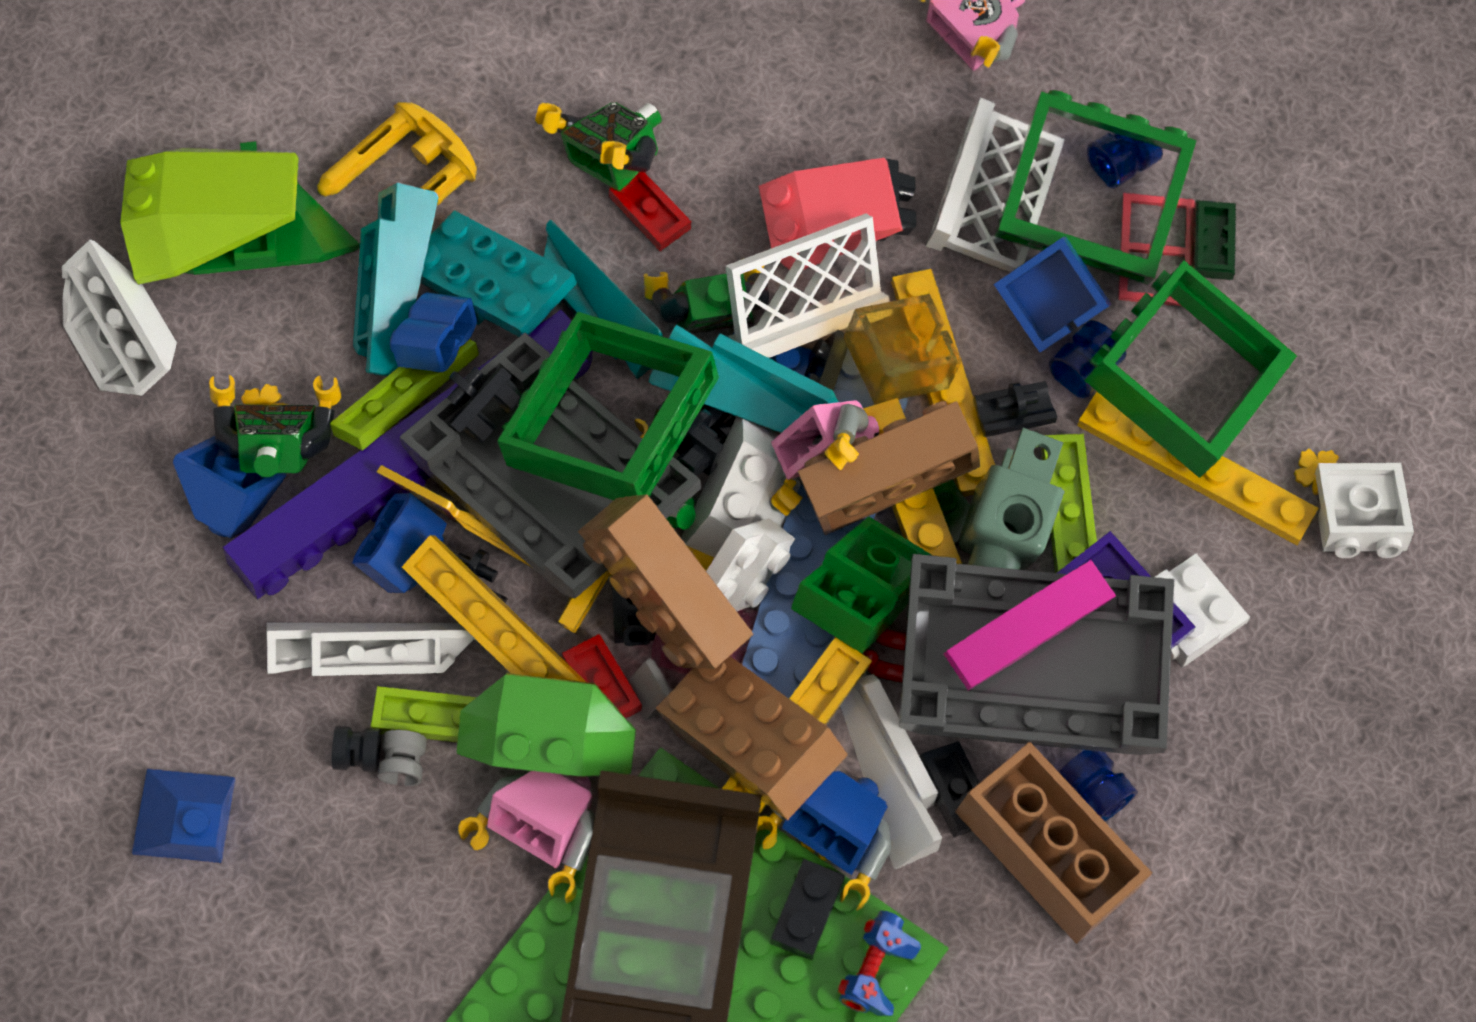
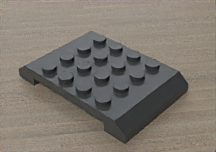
[399,333,701,599]
[899,554,1174,755]

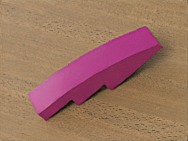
[944,560,1116,691]

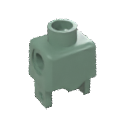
[959,428,1065,570]

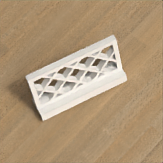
[926,98,1065,272]
[726,214,890,358]

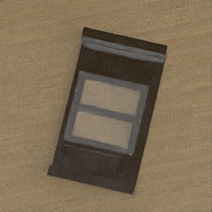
[560,770,762,1022]

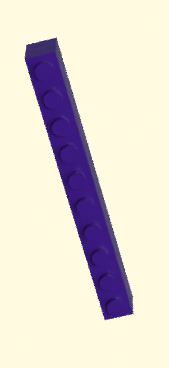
[222,310,593,600]

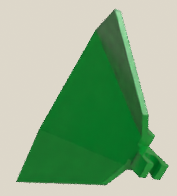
[185,141,360,275]

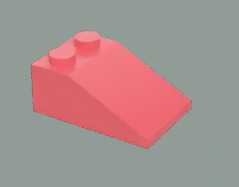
[759,158,903,270]

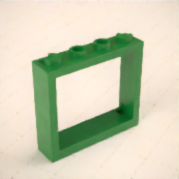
[994,90,1197,285]
[1084,261,1297,478]
[497,312,719,500]

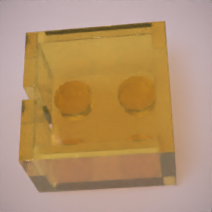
[843,294,962,405]

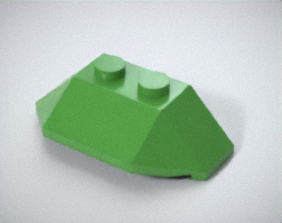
[456,673,636,776]

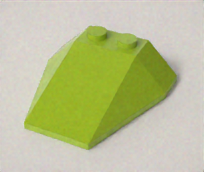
[120,148,299,285]

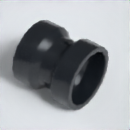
[332,726,381,772]

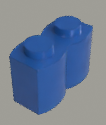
[390,293,477,373]
[352,493,447,593]

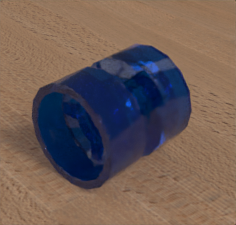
[1087,124,1163,189]
[1048,320,1127,398]
[1059,750,1138,822]

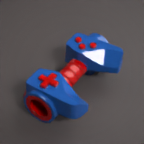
[838,910,921,1016]

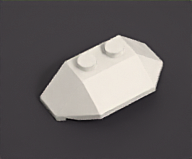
[62,240,177,396]
[681,416,799,558]

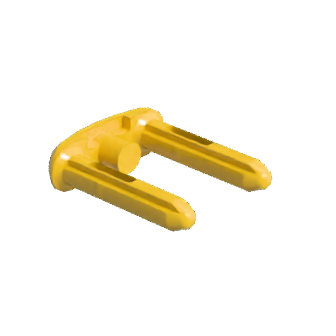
[317,102,477,205]

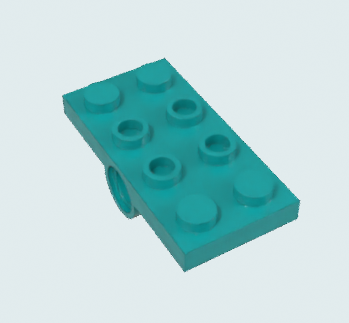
[420,210,577,337]

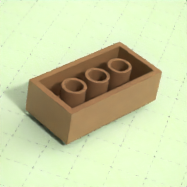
[798,401,980,535]
[578,494,754,669]
[655,656,848,820]
[955,742,1152,944]

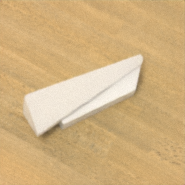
[840,672,942,869]

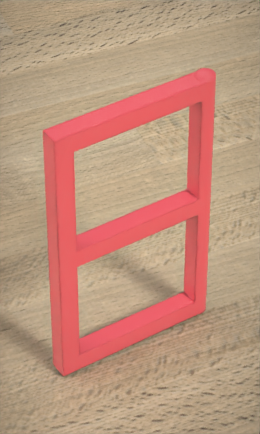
[1118,193,1194,306]

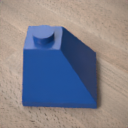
[173,436,287,539]
[132,769,235,863]

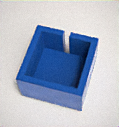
[994,237,1112,353]

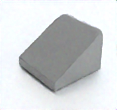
[628,658,672,721]

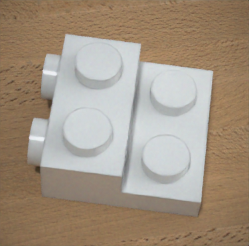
[1315,463,1414,558]
[706,518,795,611]
[1155,554,1250,668]

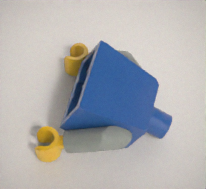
[756,771,891,911]

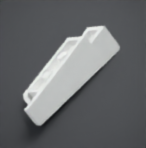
[266,623,476,676]

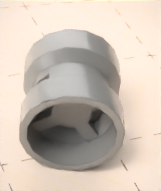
[378,730,427,786]

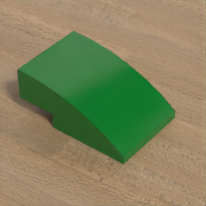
[791,517,933,653]

